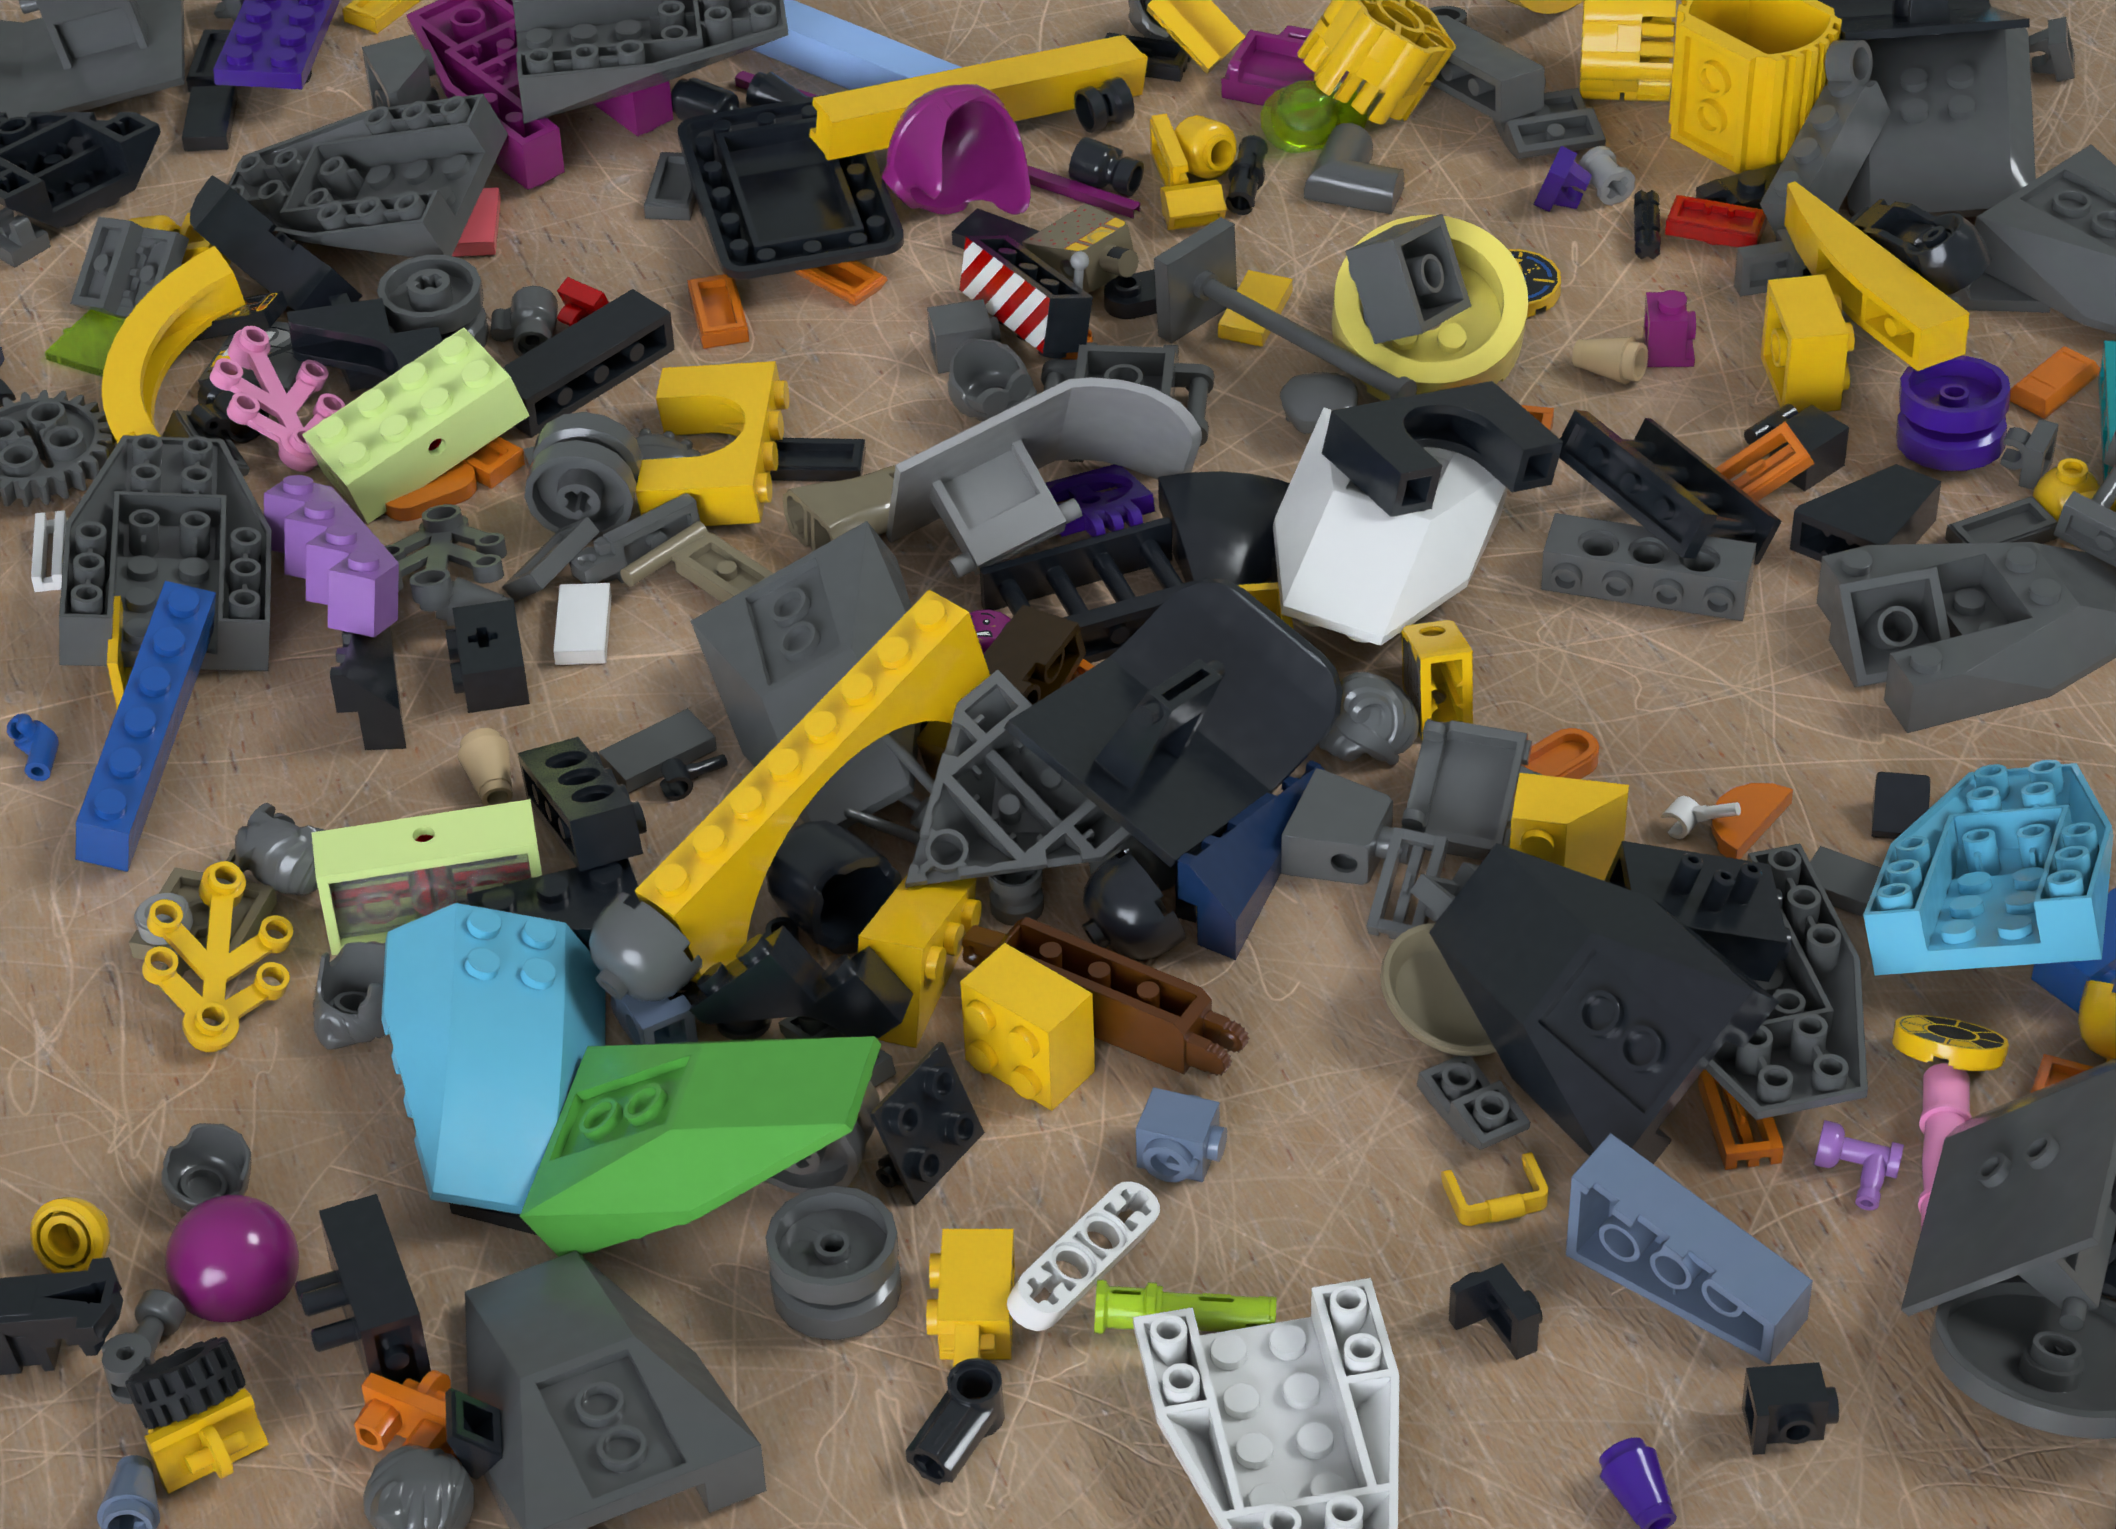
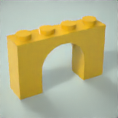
[635,361,789,526]

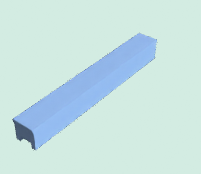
[751,0,962,90]

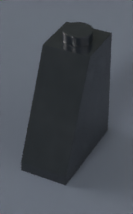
[1790,464,1942,562]

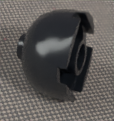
[1082,850,1186,961]

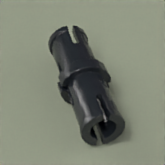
[1225,135,1268,215]

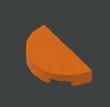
[1710,783,1793,859]

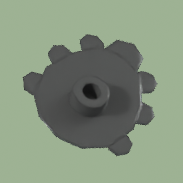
[636,428,702,460]

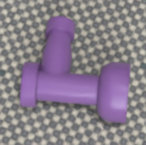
[1814,1120,1904,1210]

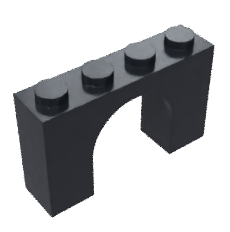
[1321,381,1563,517]

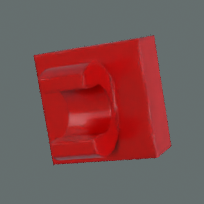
[557,277,609,327]

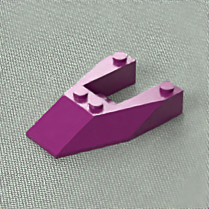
[406,0,674,190]

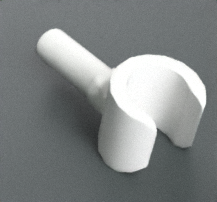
[1661,796,1741,839]

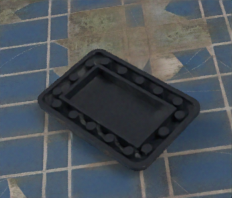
[678,94,904,279]

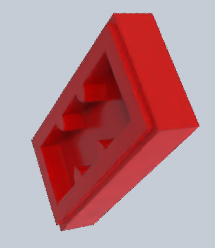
[1665,195,1767,248]

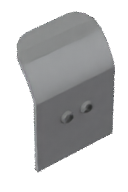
[886,377,1202,579]

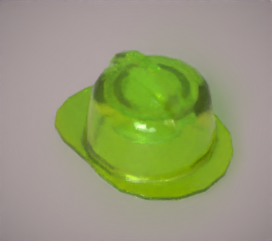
[1261,80,1367,153]

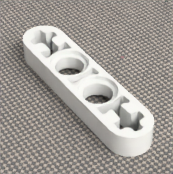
[1007,1181,1160,1331]

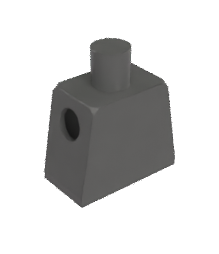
[1281,768,1413,885]

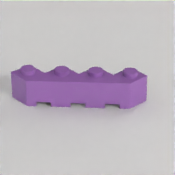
[264,475,399,637]

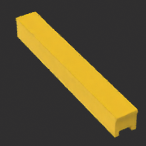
[809,35,1148,161]

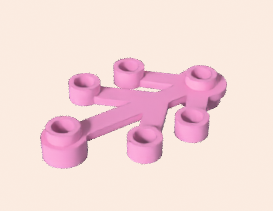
[210,326,346,472]

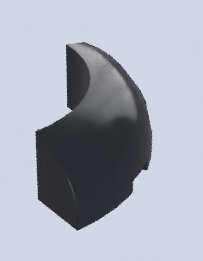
[190,175,363,311]

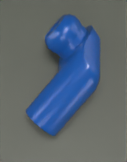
[6,713,59,781]

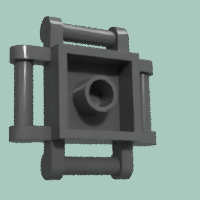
[1041,342,1215,462]

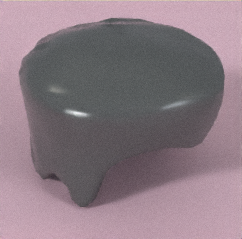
[1280,372,1358,434]

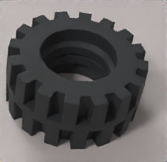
[125,1337,246,1429]

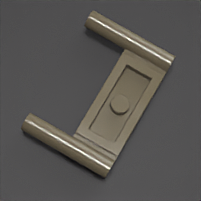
[620,521,774,603]

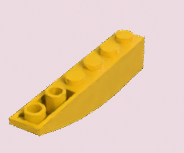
[1784,181,1970,371]

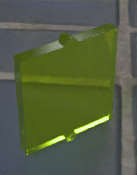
[45,309,125,377]

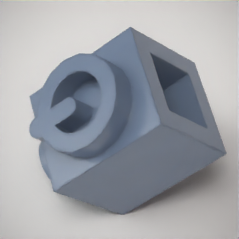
[1136,1087,1227,1183]

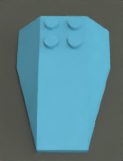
[381,903,606,1214]

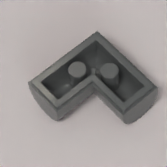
[1304,123,1405,214]

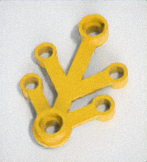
[142,861,293,1052]

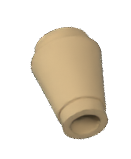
[1572,337,1648,385]
[458,728,513,806]

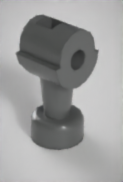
[101,1289,186,1404]

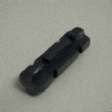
[1634,190,1661,259]

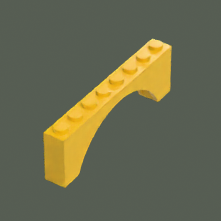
[635,589,990,983]

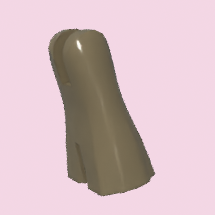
[783,465,895,551]

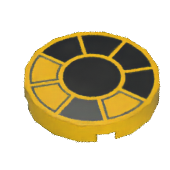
[1892,1015,2009,1071]

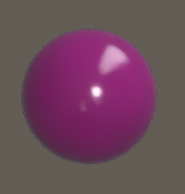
[165,1195,299,1322]

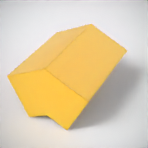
[1160,180,1226,230]

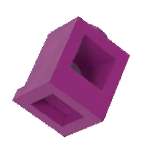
[1642,290,1696,367]

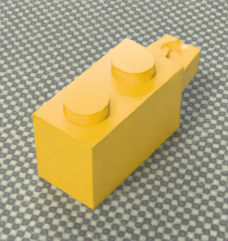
[926,1229,1016,1366]

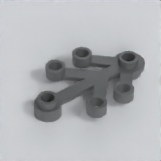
[385,504,507,612]

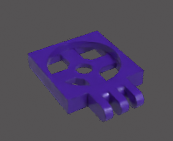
[1045,464,1155,537]

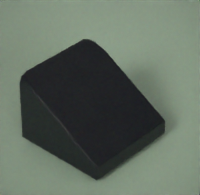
[1872,772,1931,839]
[445,1388,503,1480]

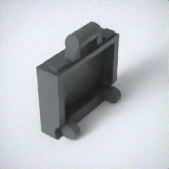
[1401,719,1542,860]

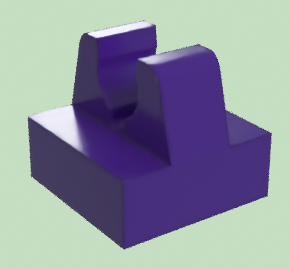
[1533,146,1592,212]

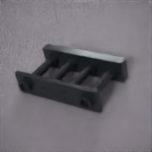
[1559,410,1782,564]
[979,517,1208,663]

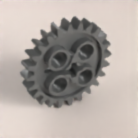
[0,390,116,507]

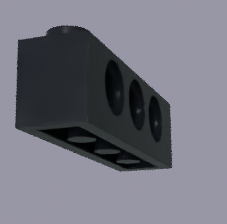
[517,737,647,871]

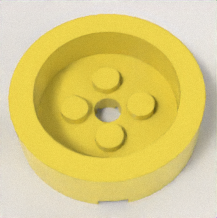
[1332,215,1528,401]

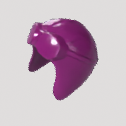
[881,84,1031,215]

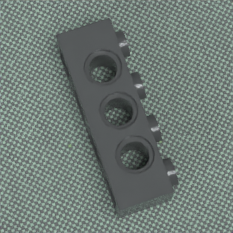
[1541,513,1757,621]

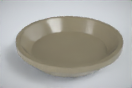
[1380,923,1496,1056]

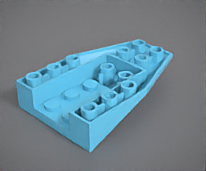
[1863,760,2114,975]

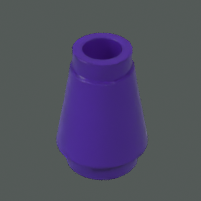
[1599,1437,1677,1529]

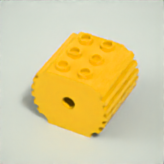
[1669,0,1842,174]

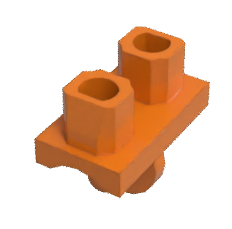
[354,1370,459,1460]

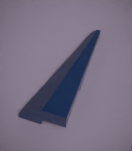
[1177,760,1326,960]

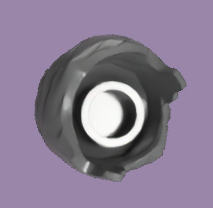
[313,941,386,1050]
[363,1445,474,1529]

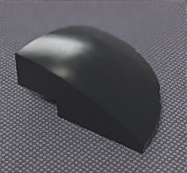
[1158,471,1290,585]

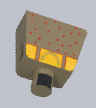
[1022,204,1139,293]

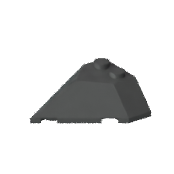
[905,670,1132,887]

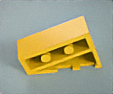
[858,874,982,1048]

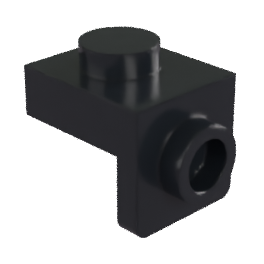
[1449,1263,1543,1360]

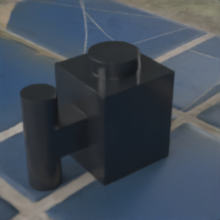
[1744,404,1849,491]

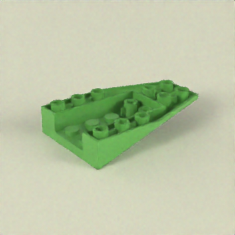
[520,1036,881,1257]

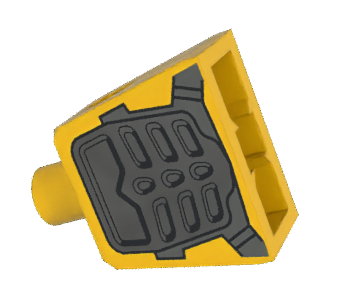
[1402,620,1473,742]

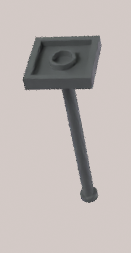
[1154,217,1417,399]

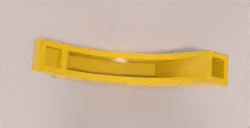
[101,246,246,444]

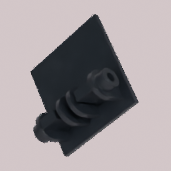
[869,1042,985,1205]

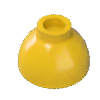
[2032,458,2100,522]
[30,1197,110,1273]

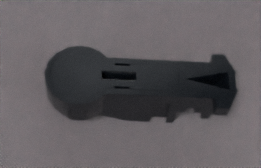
[1848,199,1992,295]
[0,1257,123,1375]

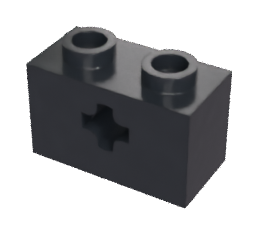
[445,599,530,713]

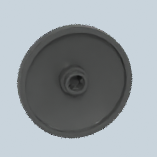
[1930,1276,2116,1439]

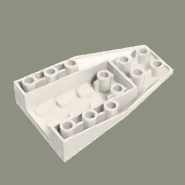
[1273,408,1508,646]

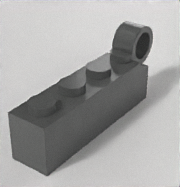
[1430,6,1546,123]
[1760,40,1891,236]

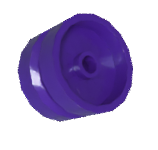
[1896,355,2011,471]

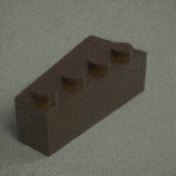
[916,605,1086,780]

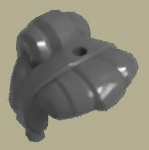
[1319,672,1419,765]

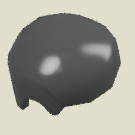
[161,1123,251,1212]

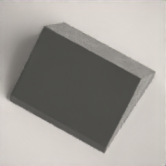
[1829,567,1951,687]

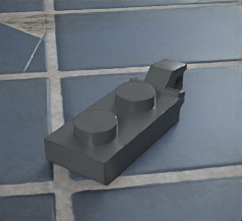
[569,493,700,584]

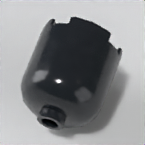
[766,820,902,954]

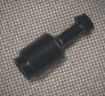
[671,78,740,121]

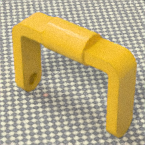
[1441,1152,1548,1226]

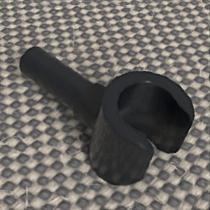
[660,754,728,801]

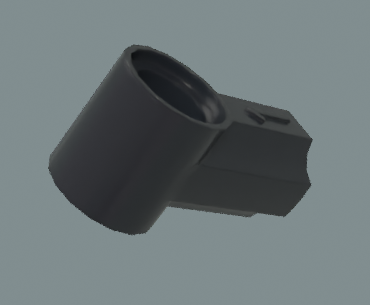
[906,1358,1005,1485]

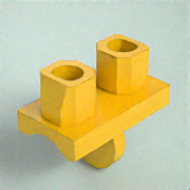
[144,1388,269,1494]

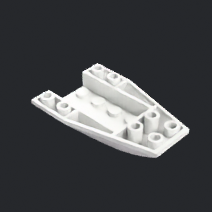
[1133,1278,1399,1529]

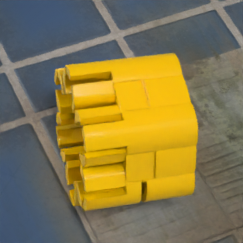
[1297,0,1456,125]
[1579,0,1676,102]

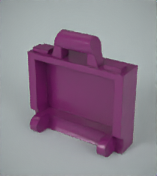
[1221,25,1349,118]

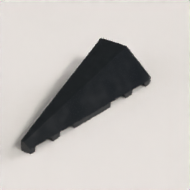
[330,626,406,750]

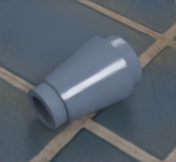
[97,1455,160,1529]

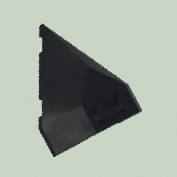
[0,112,161,228]

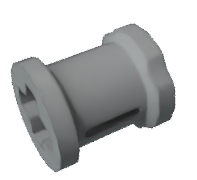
[1579,146,1635,206]

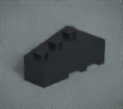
[467,858,640,951]

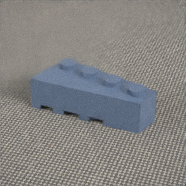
[1566,1133,1813,1364]

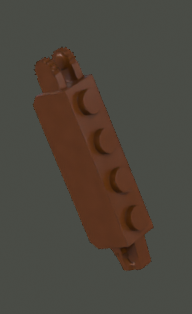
[962,917,1249,1076]

